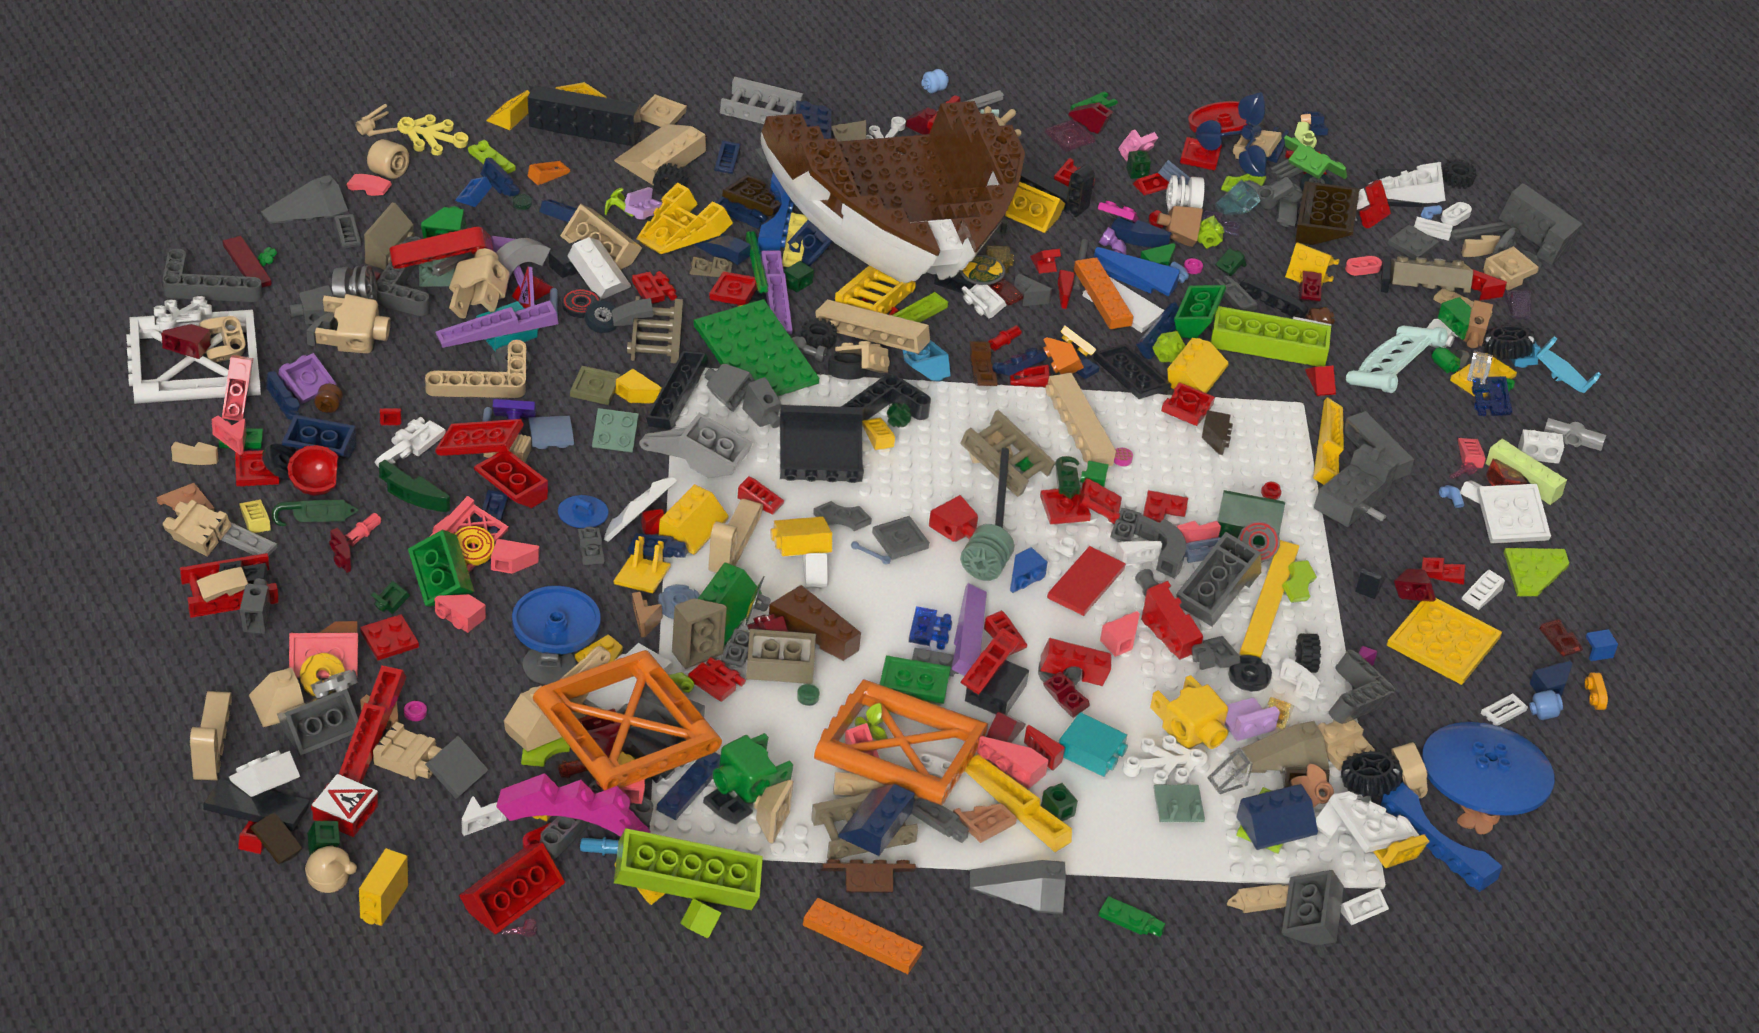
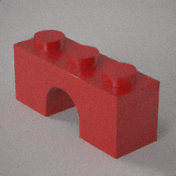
[1040,638,1111,686]

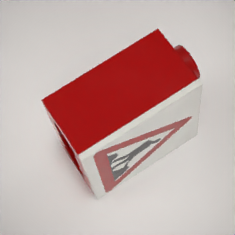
[311,774,378,837]

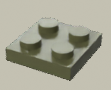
[570,366,621,405]

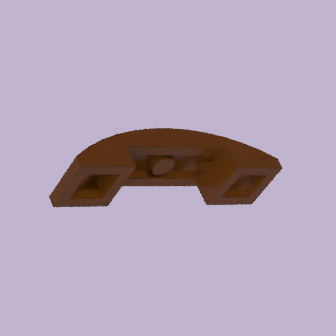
[970,341,998,386]

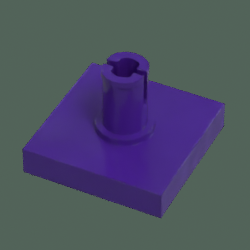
[493,399,536,434]

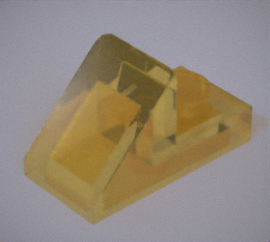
[1268,697,1294,729]

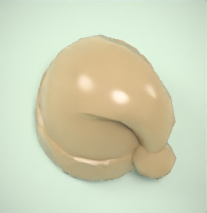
[305,846,357,893]

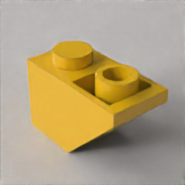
[615,369,662,403]

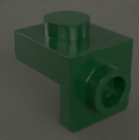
[1215,248,1247,276]
[371,581,410,614]

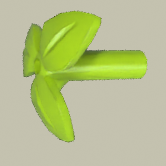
[604,187,634,217]
[854,703,891,740]

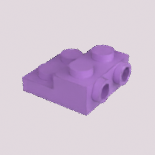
[278,353,336,404]

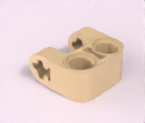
[199,316,245,362]
[1391,742,1428,798]

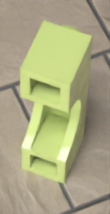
[1486,439,1567,505]

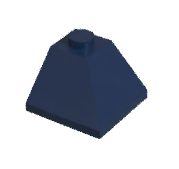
[787,220,833,267]

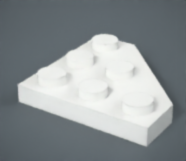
[1328,791,1419,853]

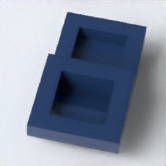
[1303,111,1328,135]

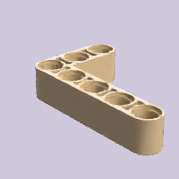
[425,340,526,398]
[709,498,763,573]
[190,691,232,781]

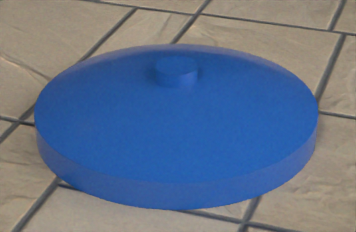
[512,586,600,654]

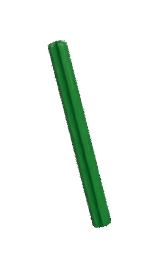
[746,231,769,293]

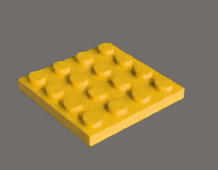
[1387,598,1502,685]

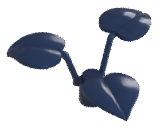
[1196,92,1267,177]

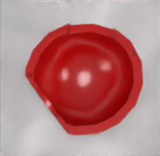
[288,445,338,496]

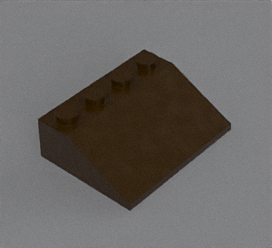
[1295,181,1360,245]

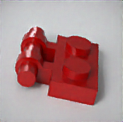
[632,271,677,304]
[688,657,746,702]

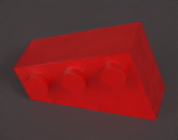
[1141,581,1203,660]

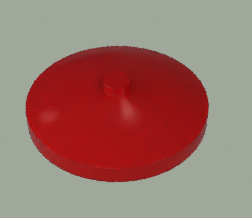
[1188,101,1248,133]

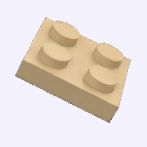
[640,94,687,127]

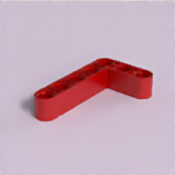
[389,227,494,269]

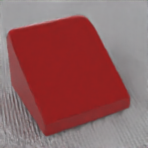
[380,408,401,425]

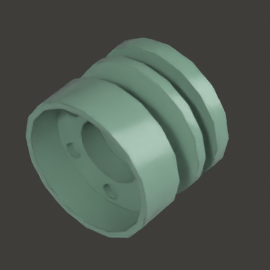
[960,524,1015,581]

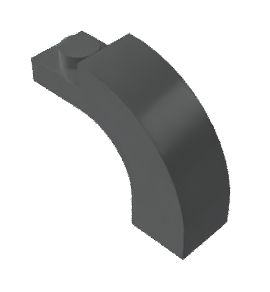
[1135,515,1186,579]

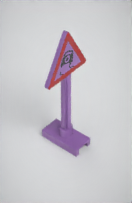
[491,236,534,308]

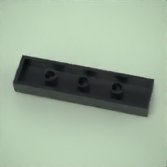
[646,351,708,429]

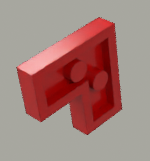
[1359,180,1391,228]
[1143,490,1188,523]

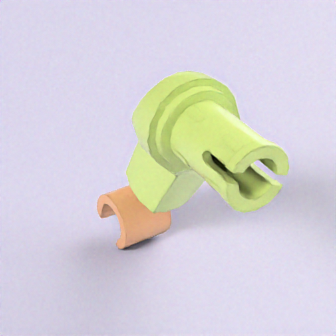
[1294,114,1317,148]

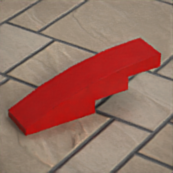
[960,628,1020,695]

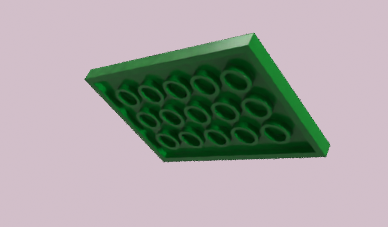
[693,299,820,398]

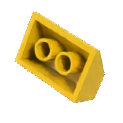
[1005,182,1065,233]
[1167,338,1228,393]
[659,484,729,555]

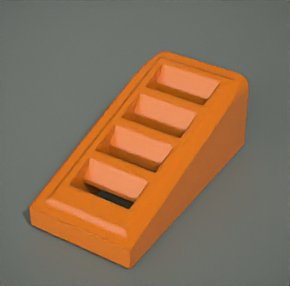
[527,161,570,185]

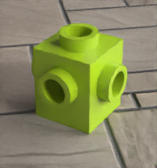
[1197,215,1224,248]
[1152,331,1185,363]

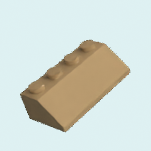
[560,204,642,270]

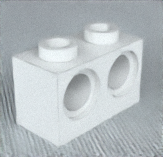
[1518,429,1564,463]

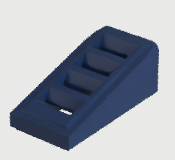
[714,140,740,174]

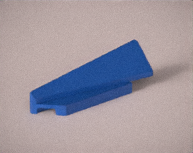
[1094,247,1180,296]

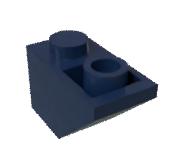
[1530,661,1572,697]

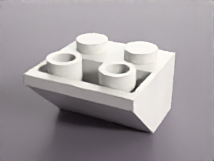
[229,750,300,797]

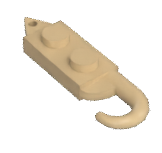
[1227,884,1289,913]

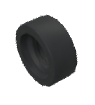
[828,353,866,380]

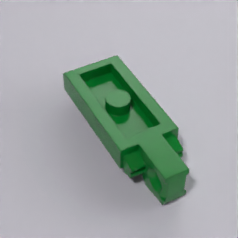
[1098,896,1165,937]

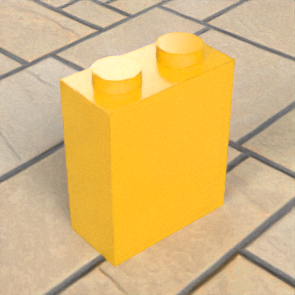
[770,517,832,556]
[359,848,408,926]

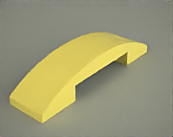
[782,213,808,267]

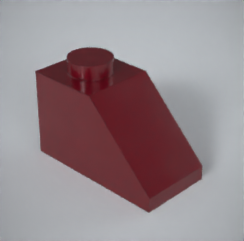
[905,107,937,135]

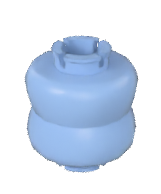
[922,69,949,93]

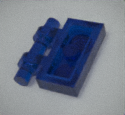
[1472,376,1512,416]
[908,606,952,650]

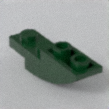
[379,459,450,512]

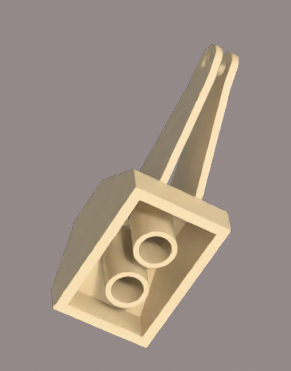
[504,646,611,752]

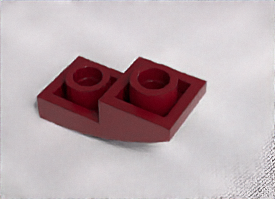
[329,527,351,573]
[1043,672,1090,718]

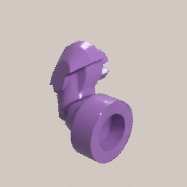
[1098,227,1126,254]

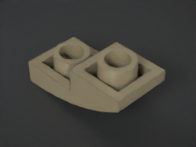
[689,257,732,277]

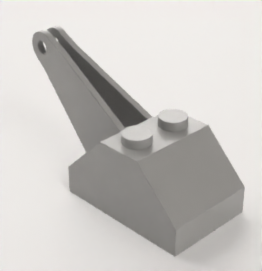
[639,412,753,478]

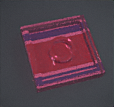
[1045,120,1095,152]

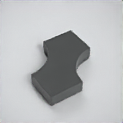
[813,501,872,531]

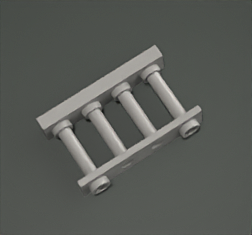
[720,77,803,124]

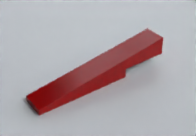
[339,665,407,784]

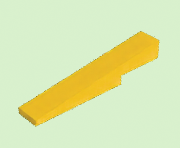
[1313,398,1344,485]
[965,754,1072,852]

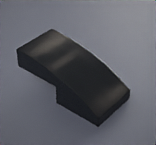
[219,560,268,584]
[703,789,753,824]

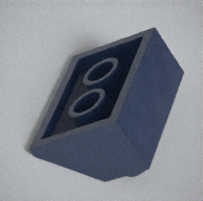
[282,415,356,458]
[838,784,915,856]
[1236,784,1318,850]

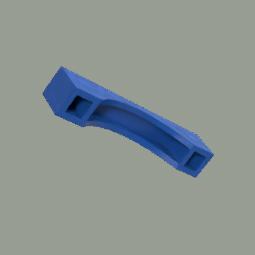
[758,173,794,251]
[1381,783,1502,892]

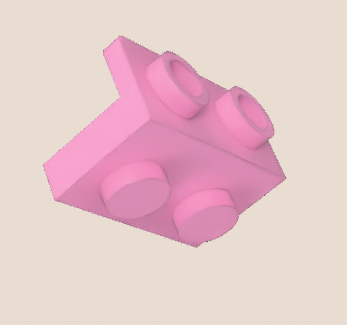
[1118,129,1158,161]

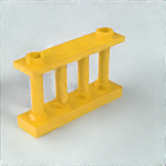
[835,265,916,314]

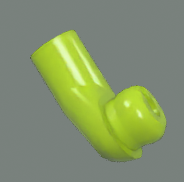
[669,672,694,693]

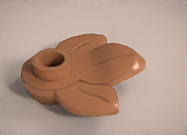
[1291,764,1334,808]
[1457,805,1500,834]

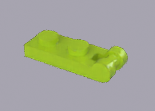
[468,140,516,174]

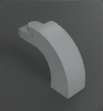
[496,238,550,278]

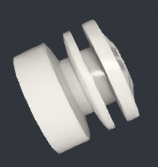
[1166,175,1204,214]

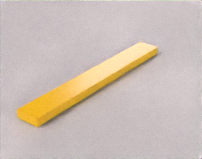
[1239,540,1299,658]

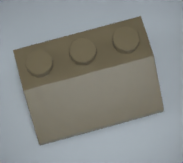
[364,202,415,270]
[672,598,727,669]
[746,629,816,684]

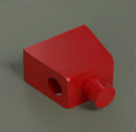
[929,495,978,542]

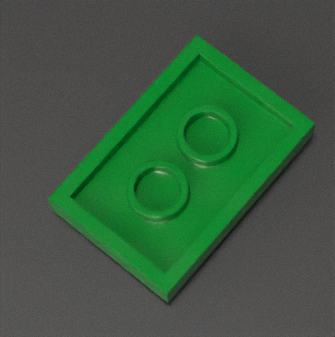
[879,655,951,704]

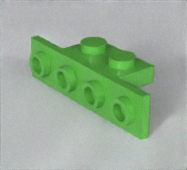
[1284,135,1347,179]

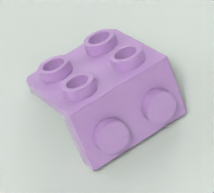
[1225,698,1280,741]

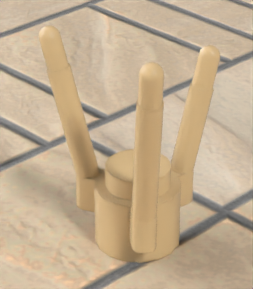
[356,104,398,137]

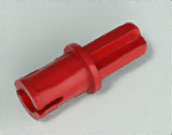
[988,325,1022,351]

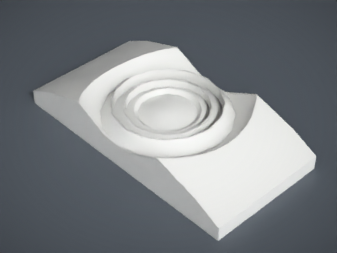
[604,477,677,542]

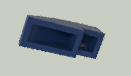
[1111,217,1171,248]
[693,234,751,265]

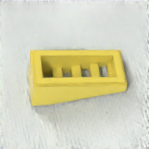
[239,500,270,533]

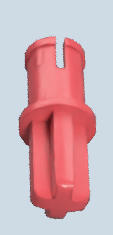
[345,513,381,547]

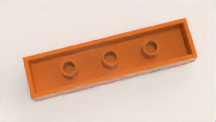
[1074,257,1134,329]
[803,898,923,974]

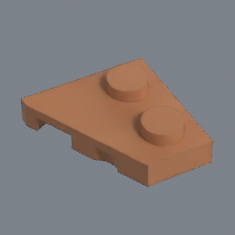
[157,483,214,511]
[953,804,1017,843]

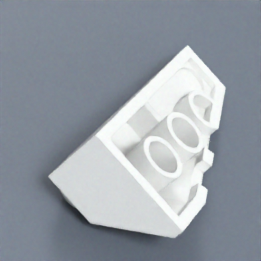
[1369,162,1446,203]

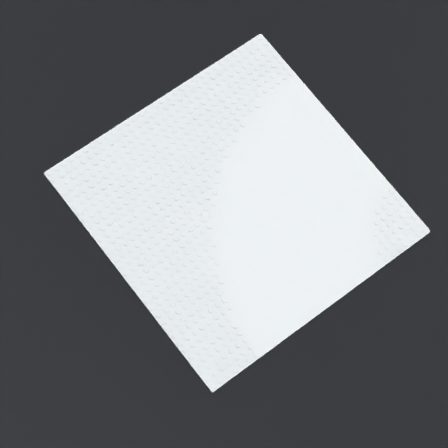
[650,368,1385,889]

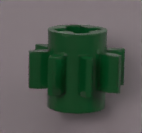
[887,403,911,428]

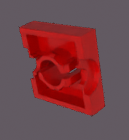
[1161,382,1215,426]

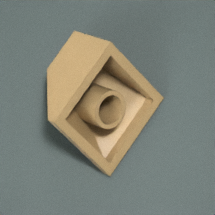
[249,668,304,727]
[754,780,794,844]

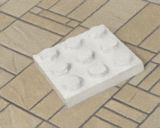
[1477,484,1551,543]

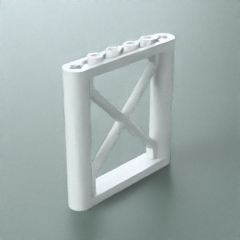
[126,310,261,404]

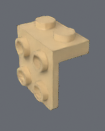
[835,341,890,373]

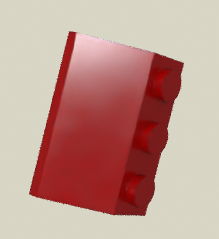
[474,451,548,508]

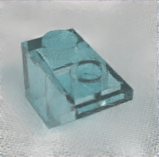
[1215,180,1261,216]

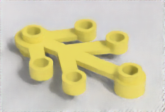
[397,114,468,155]

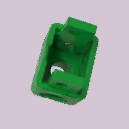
[713,733,793,804]

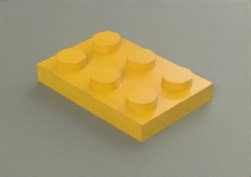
[1450,353,1517,400]

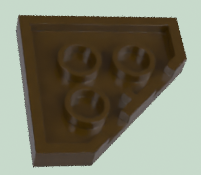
[722,175,781,216]

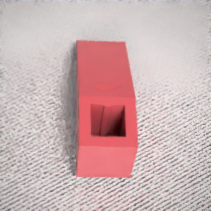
[222,355,254,421]
[977,736,1048,789]

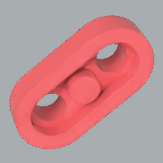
[1345,256,1382,276]

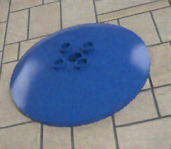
[1422,722,1554,815]

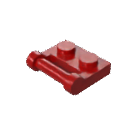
[1078,478,1122,524]

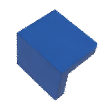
[1586,629,1618,661]

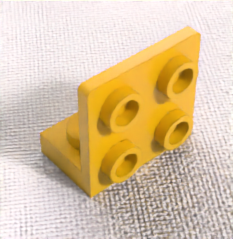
[1373,834,1429,868]

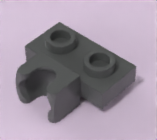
[1192,636,1240,670]

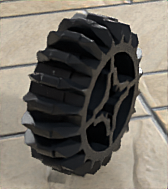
[1483,325,1536,360]
[1341,750,1402,798]

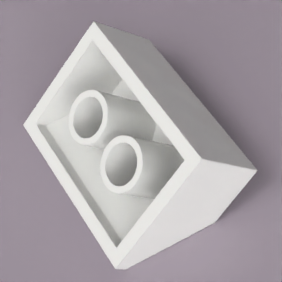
[568,237,631,300]

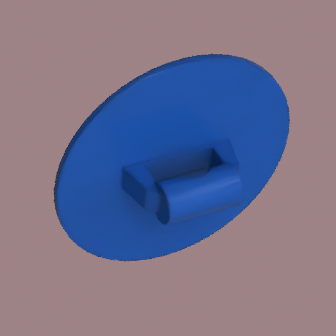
[558,495,609,528]

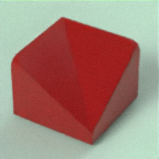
[641,509,664,535]

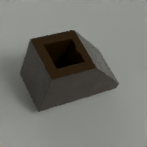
[1202,410,1233,455]

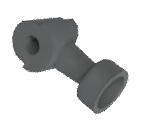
[792,336,827,362]

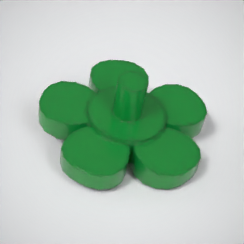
[258,247,277,266]
[1014,457,1034,472]

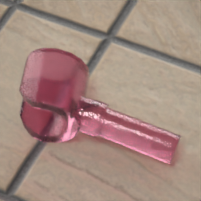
[1449,462,1477,479]
[502,919,537,937]

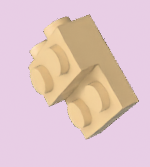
[1233,130,1282,159]
[1483,246,1539,291]
[1318,720,1375,771]

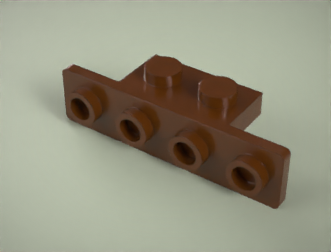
[821,859,916,893]

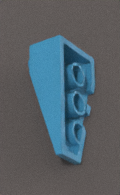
[902,340,950,381]

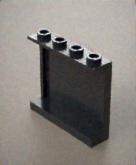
[780,405,864,483]

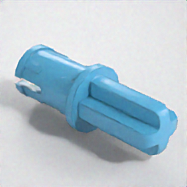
[580,837,619,856]

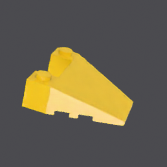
[636,183,733,254]

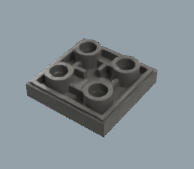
[425,736,488,799]

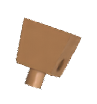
[1157,206,1203,247]
[1463,300,1493,348]

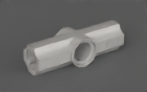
[1544,418,1606,451]

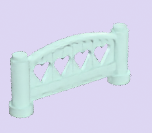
[1346,325,1448,393]

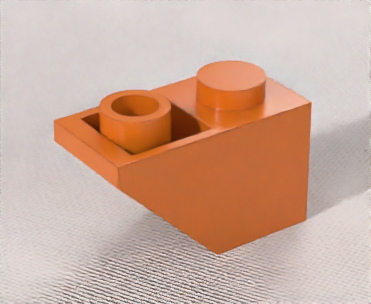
[1043,337,1084,374]

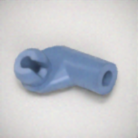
[1421,205,1442,220]
[1170,261,1189,283]
[1439,485,1464,508]

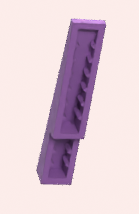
[761,251,792,334]
[436,301,559,348]
[951,583,987,676]

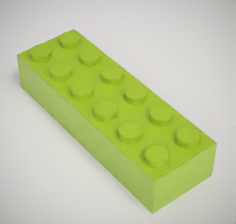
[1211,306,1331,367]
[614,828,763,910]

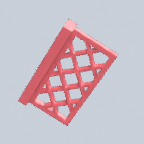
[429,496,509,572]

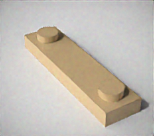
[833,772,920,800]

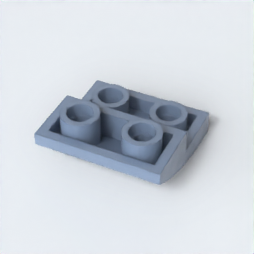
[529,416,574,449]

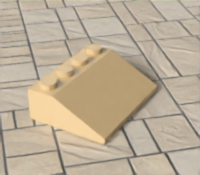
[614,124,706,186]

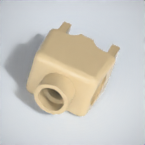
[449,249,510,318]
[315,294,390,353]

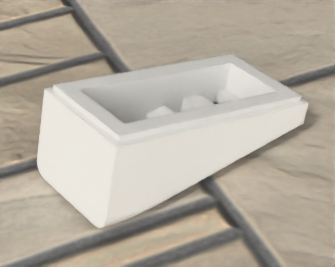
[1115,541,1162,567]
[1462,570,1505,610]

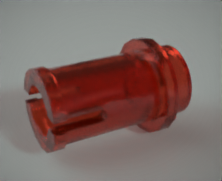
[558,759,588,779]

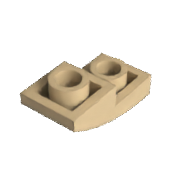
[1461,235,1500,257]
[171,442,219,465]
[197,567,249,602]

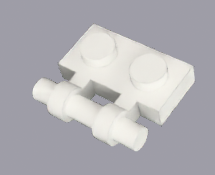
[391,417,446,456]

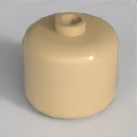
[367,139,409,179]

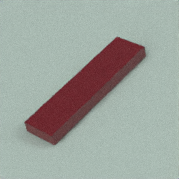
[223,236,272,288]

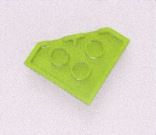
[1504,548,1569,596]

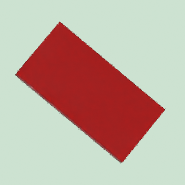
[435,419,524,456]
[1047,546,1126,616]

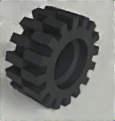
[1442,159,1476,189]
[652,163,689,196]
[801,318,837,350]
[1295,633,1321,673]

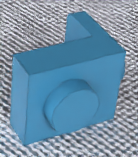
[1511,341,1541,368]

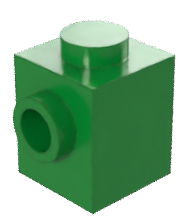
[1080,461,1109,487]

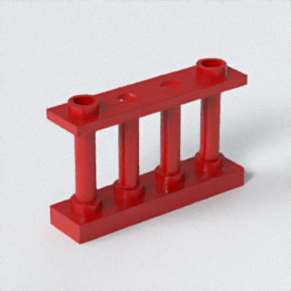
[180,553,278,618]

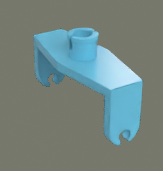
[1537,336,1601,393]

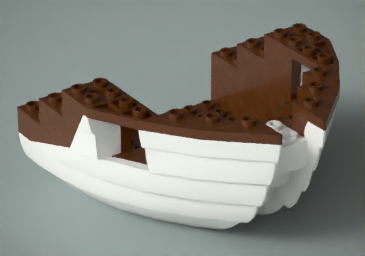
[761,101,1025,283]

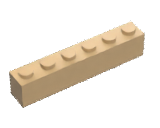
[815,299,930,354]
[1046,373,1116,467]

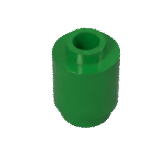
[1432,347,1460,373]

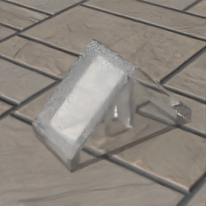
[1467,351,1493,385]
[1207,747,1253,794]

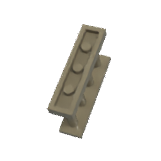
[627,296,683,363]
[960,410,1056,497]
[811,793,918,860]

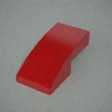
[1422,557,1465,585]

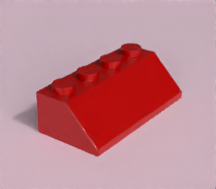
[459,842,565,935]

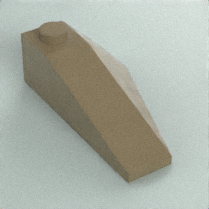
[1230,721,1329,774]

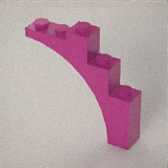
[496,773,651,837]

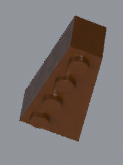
[769,585,861,661]

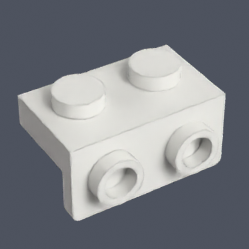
[962,284,1006,319]

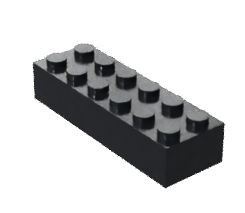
[528,86,641,146]

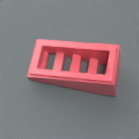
[1458,438,1485,468]

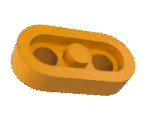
[1585,672,1608,710]

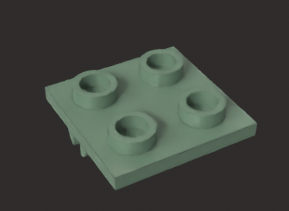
[592,408,639,453]
[1153,785,1205,822]

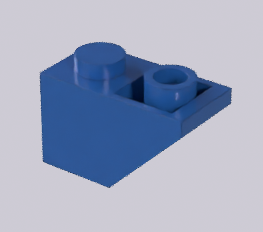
[1010,547,1048,593]

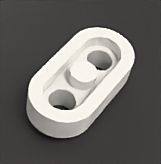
[1441,202,1472,226]
[375,439,413,467]
[913,753,952,779]

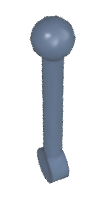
[851,541,891,564]

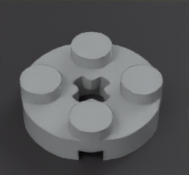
[311,670,358,698]

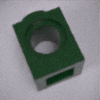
[1126,150,1151,179]
[784,261,814,293]
[1041,783,1078,821]
[307,821,340,855]

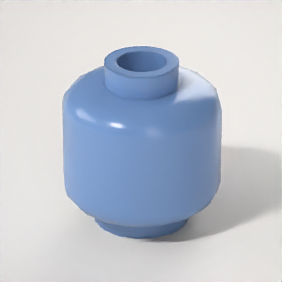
[1529,690,1563,720]

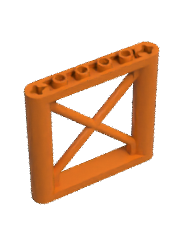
[533,650,722,791]
[814,679,988,806]

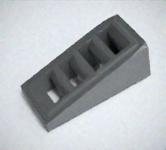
[333,214,362,249]

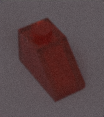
[1486,458,1527,486]

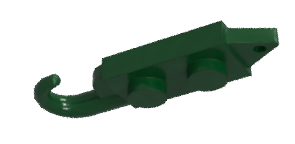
[1055,456,1080,499]
[271,500,359,526]

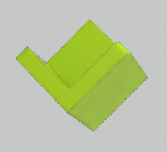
[681,898,721,938]

